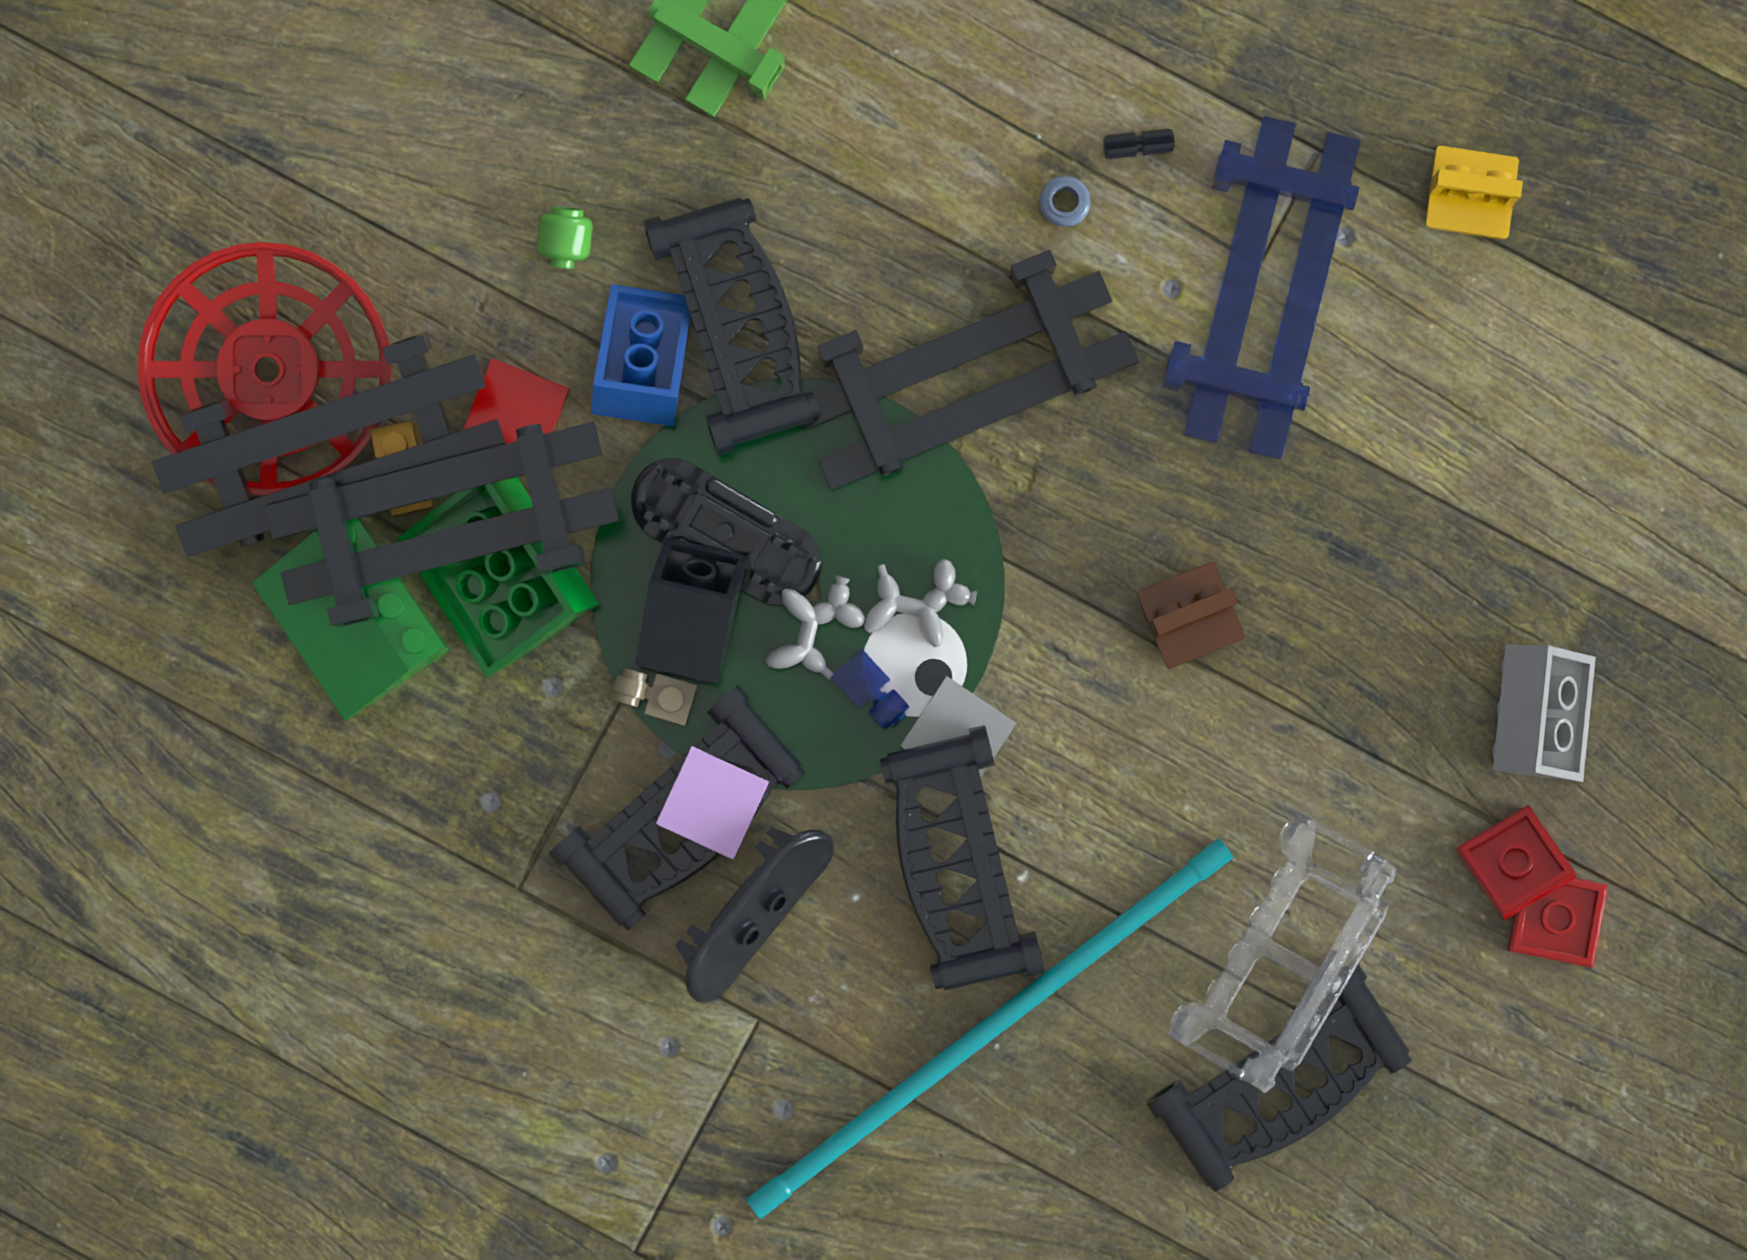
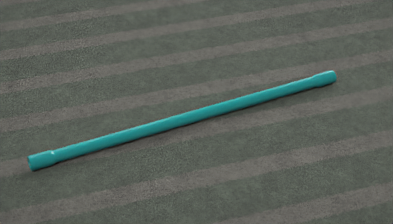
[746,838,1234,1219]

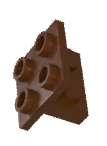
[1137,562,1245,669]

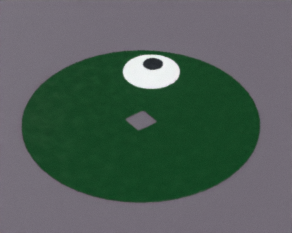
[590,378,1005,790]

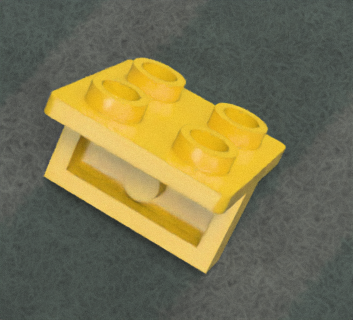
[1425,146,1523,240]

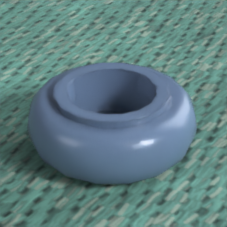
[1039,176,1091,227]

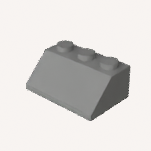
[1493,644,1596,782]

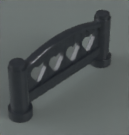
[643,197,820,456]
[548,685,805,930]
[880,725,1045,991]
[1146,962,1412,1192]

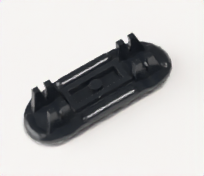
[631,458,822,605]
[675,827,834,1004]

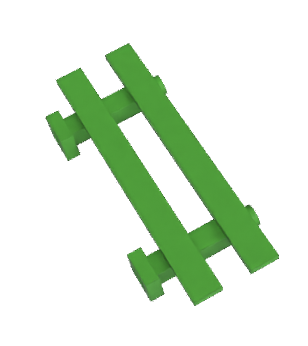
[629,0,787,118]

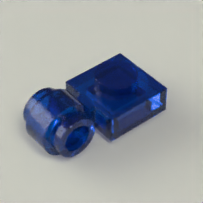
[831,649,910,730]

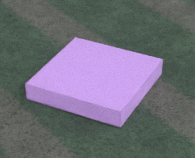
[656,746,769,859]

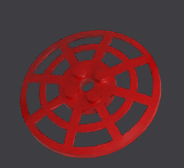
[137,242,393,496]

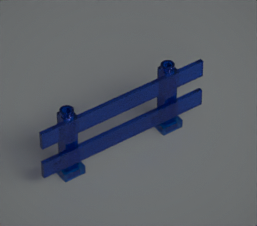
[1162,116,1361,460]

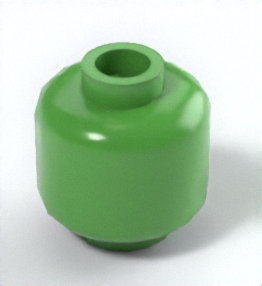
[536,206,593,269]

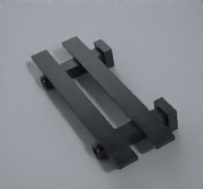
[803,249,1139,491]
[152,332,506,557]
[265,421,620,628]

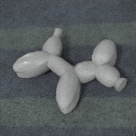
[864,559,977,647]
[765,576,865,679]

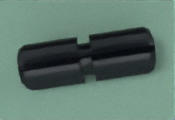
[1103,128,1175,159]

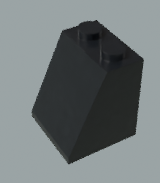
[635,537,748,684]

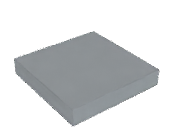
[899,676,1017,777]

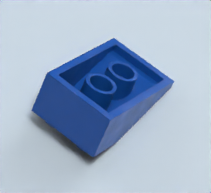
[591,284,691,426]

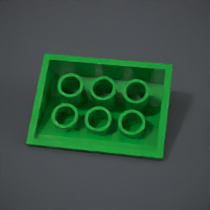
[397,477,599,679]
[252,518,451,721]

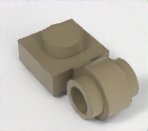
[612,668,698,727]

